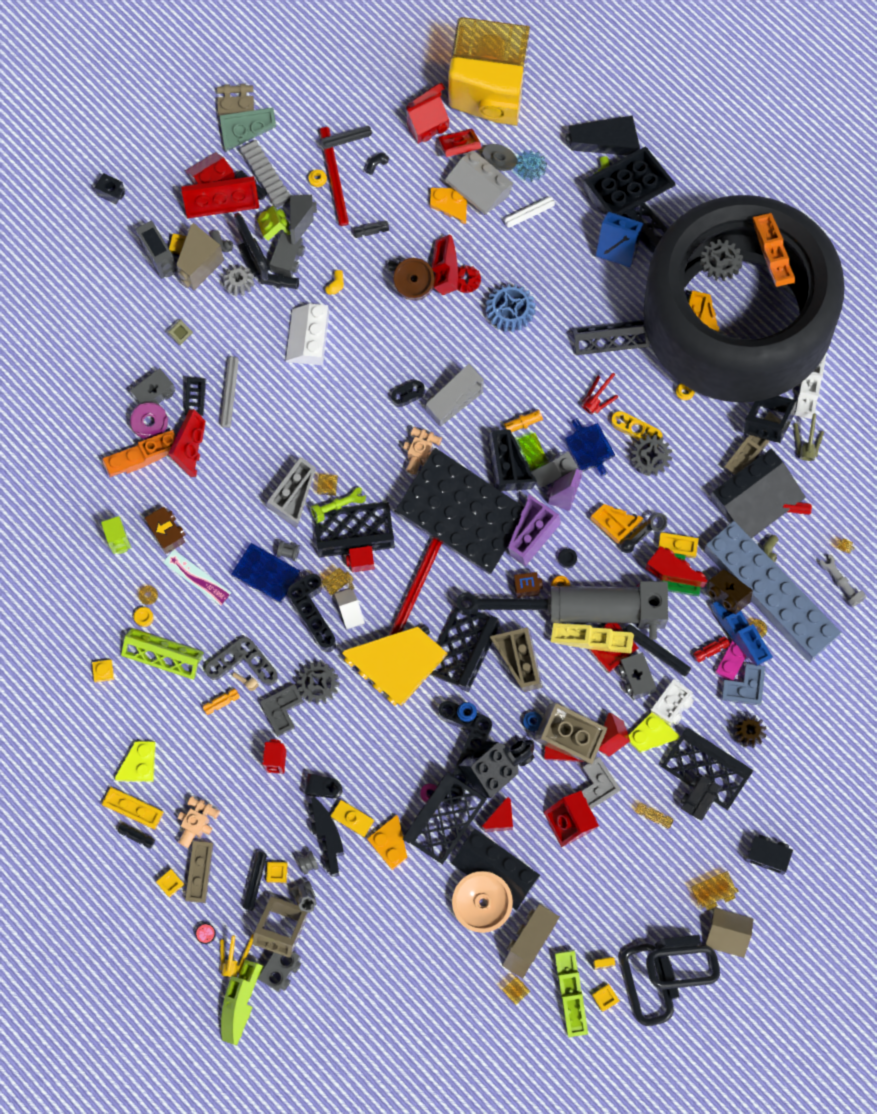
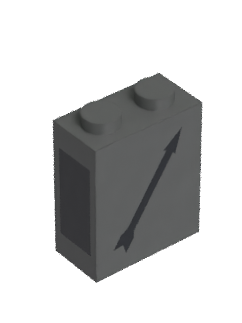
[136,220,177,279]

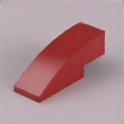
[431,234,458,295]

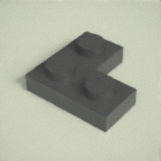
[260,684,304,737]

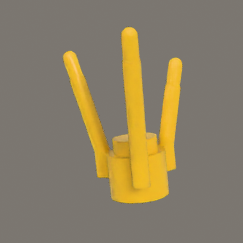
[220,934,254,977]

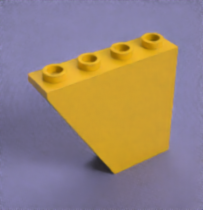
[342,627,448,707]

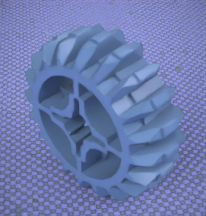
[486,283,536,333]

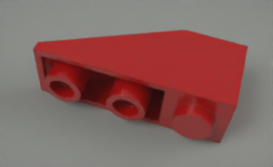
[645,546,708,588]

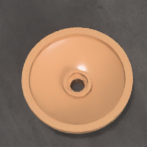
[452,871,513,933]

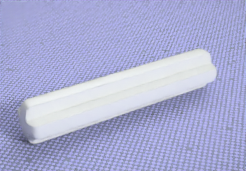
[504,196,555,228]

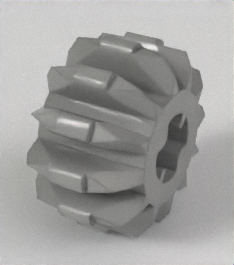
[223,265,254,297]

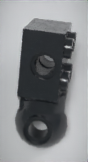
[459,739,535,798]

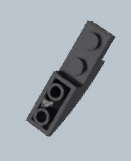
[308,797,345,877]

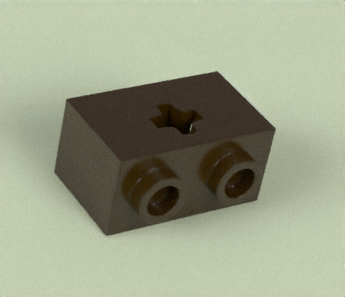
[706,569,753,615]

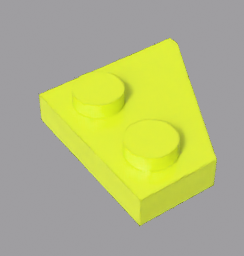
[629,712,680,753]
[115,742,156,782]

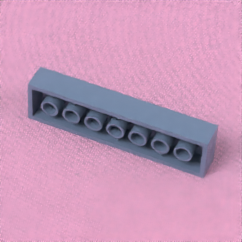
[703,521,841,663]

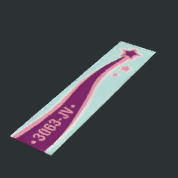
[163,550,231,606]

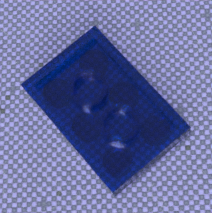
[231,543,301,604]

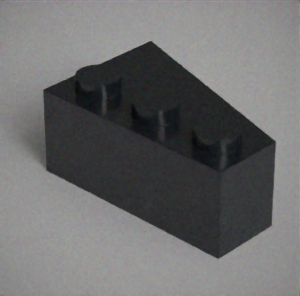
[488,429,537,492]

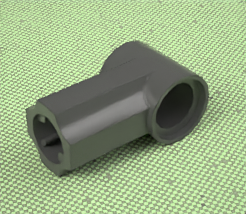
[291,881,317,913]

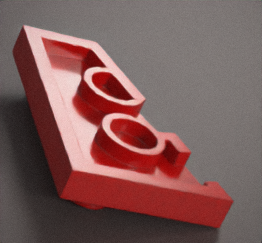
[168,409,206,478]

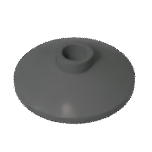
[482,144,517,171]

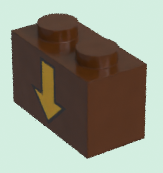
[145,507,186,554]

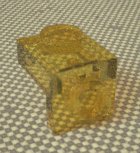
[321,568,355,596]

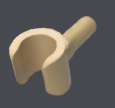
[232,672,259,691]

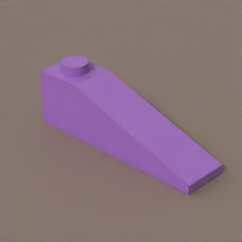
[546,469,583,511]

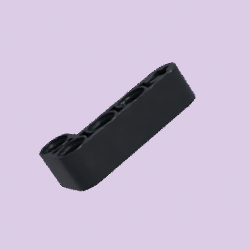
[288,574,336,652]

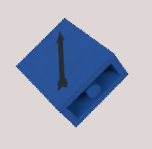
[596,212,643,267]

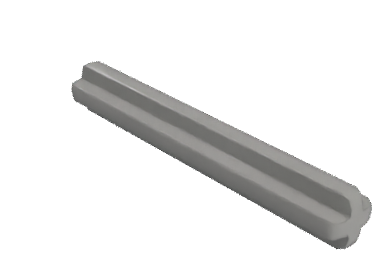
[220,357,239,428]

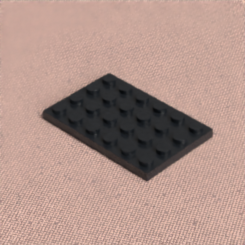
[394,448,525,575]

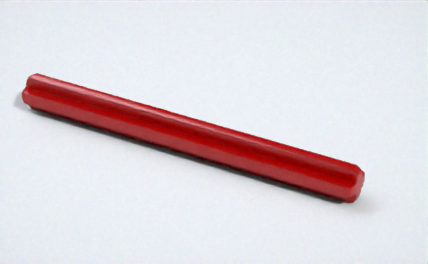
[320,127,349,226]
[388,538,442,636]

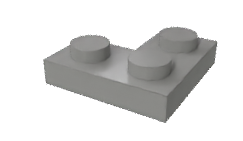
[582,757,621,810]

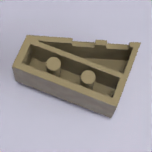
[490,627,543,692]
[503,904,560,979]

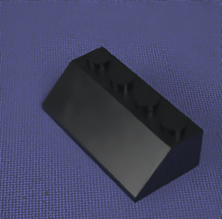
[451,829,540,911]

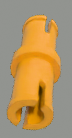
[504,409,543,432]

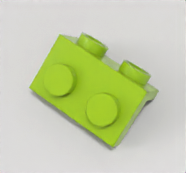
[257,205,291,241]

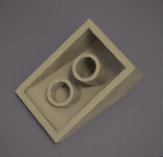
[534,703,607,764]

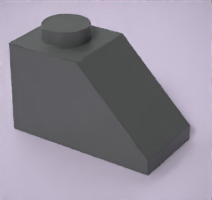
[531,451,578,488]

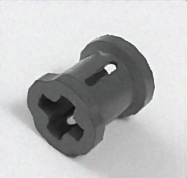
[277,540,300,562]

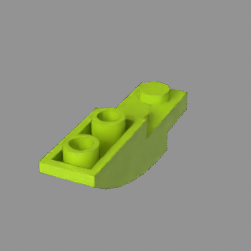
[221,960,263,1046]

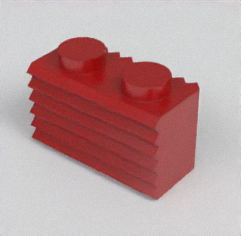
[262,739,287,774]

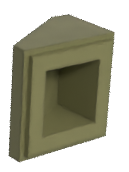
[165,319,193,345]

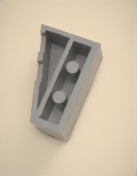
[426,364,484,427]
[266,457,316,529]

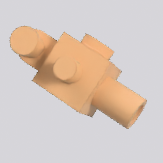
[403,427,443,475]
[178,796,220,848]

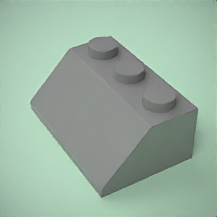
[445,151,514,215]

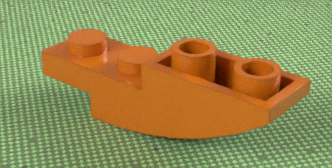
[102,430,176,477]

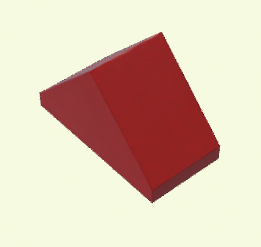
[598,713,630,757]
[482,797,513,832]

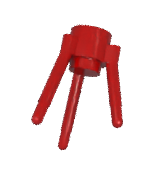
[581,373,618,415]

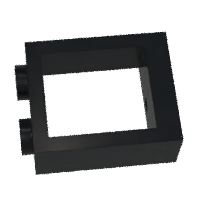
[744,395,796,443]

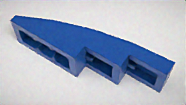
[710,602,773,666]

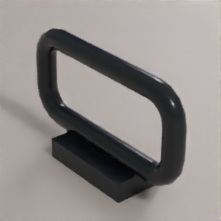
[234,213,270,280]
[646,935,720,990]
[620,943,681,1026]

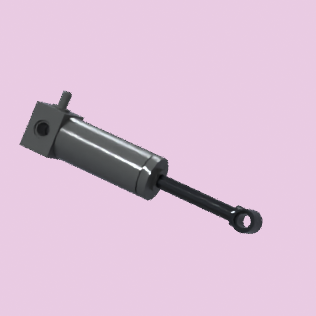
[457,581,668,640]

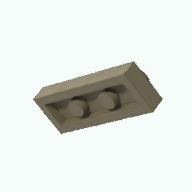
[185,841,214,904]

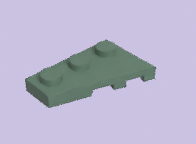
[220,108,276,152]

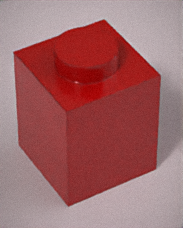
[346,546,375,573]

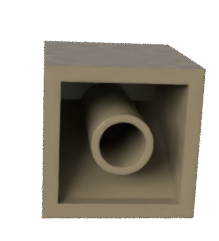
[176,223,224,291]

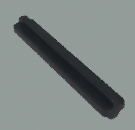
[624,624,691,677]

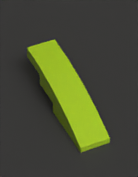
[554,949,588,1038]

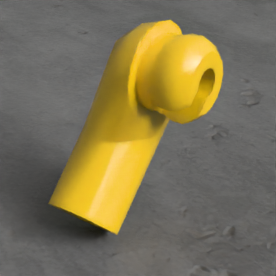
[325,270,344,295]

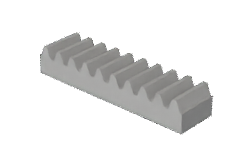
[240,140,290,208]

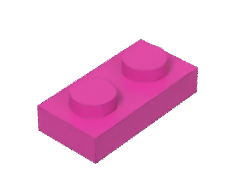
[715,641,746,681]

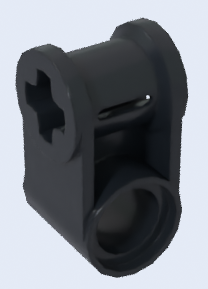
[303,774,343,799]

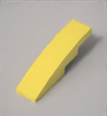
[551,623,634,653]

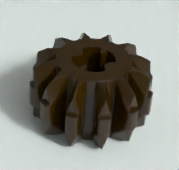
[733,715,767,748]

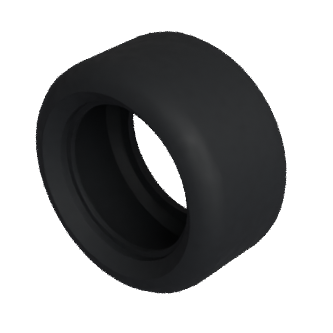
[643,195,845,402]

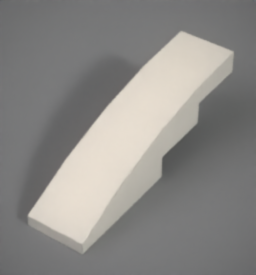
[795,352,827,419]

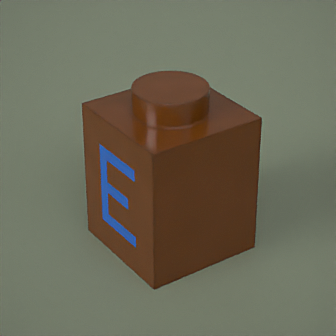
[514,572,543,599]

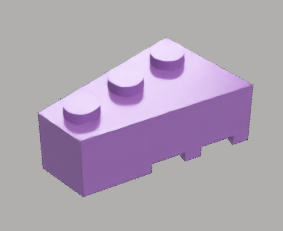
[508,494,561,567]

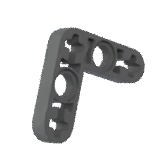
[205,637,278,686]

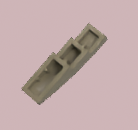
[724,411,781,475]

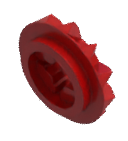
[457,264,481,293]

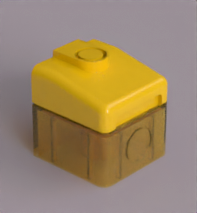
[448,17,530,126]

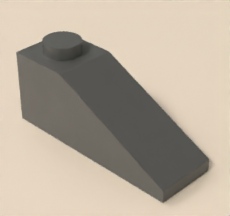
[290,194,317,244]

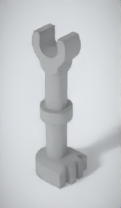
[819,554,867,607]

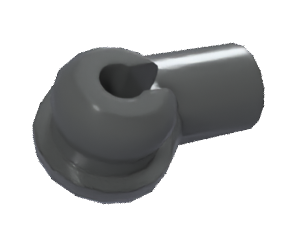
[211,230,234,252]

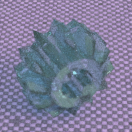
[516,150,547,182]

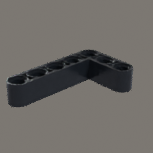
[438,701,492,808]

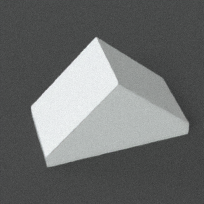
[334,588,365,630]

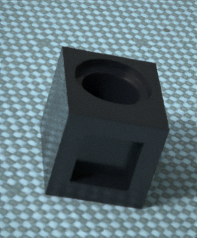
[95,173,125,204]

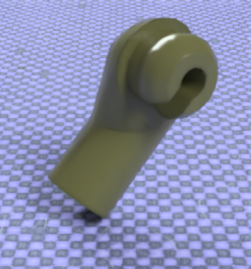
[763,535,779,562]

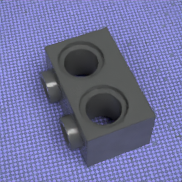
[258,952,302,993]

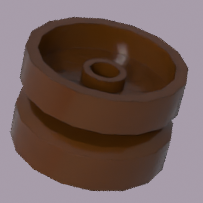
[393,257,435,301]

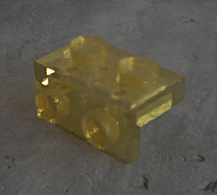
[691,871,739,911]

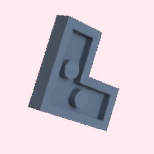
[722,664,765,706]

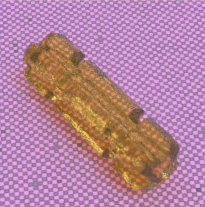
[635,803,674,829]

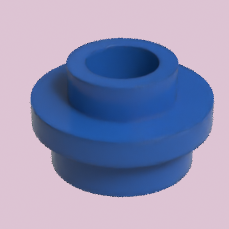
[457,702,477,722]
[523,712,542,732]

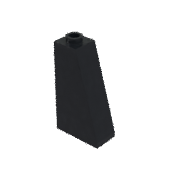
[565,115,640,156]

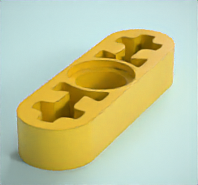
[611,411,663,446]

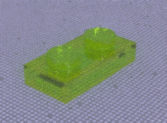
[518,433,547,471]

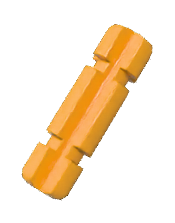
[202,688,240,715]

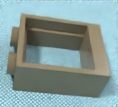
[252,896,308,958]

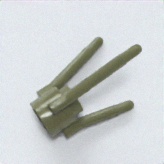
[794,413,824,461]

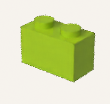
[101,516,132,554]

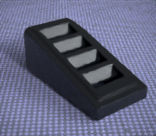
[184,377,207,416]

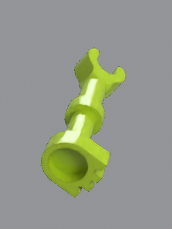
[310,487,366,523]

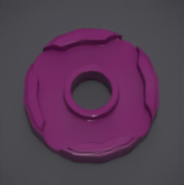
[130,401,168,439]

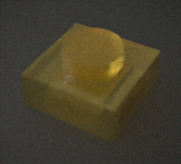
[317,474,338,496]
[502,976,531,1006]

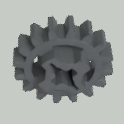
[700,240,743,281]
[632,435,673,476]
[297,662,340,705]

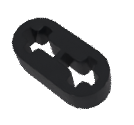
[391,380,425,407]

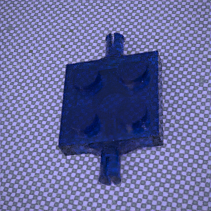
[564,418,615,477]

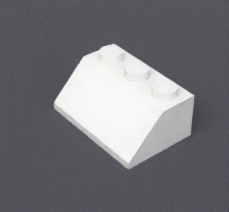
[286,304,329,365]

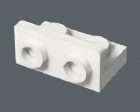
[651,679,694,727]

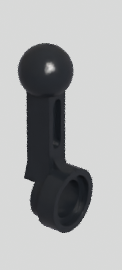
[619,512,667,553]

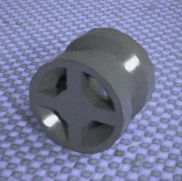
[297,851,319,875]

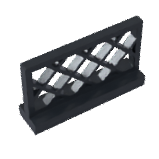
[314,502,395,558]
[430,606,501,693]
[661,727,754,811]
[403,771,487,865]

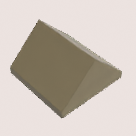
[705,908,754,958]

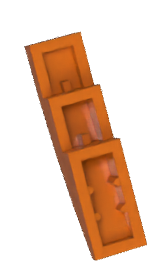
[753,213,795,287]

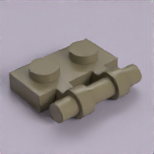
[217,83,254,117]

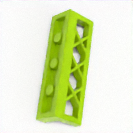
[121,628,204,680]

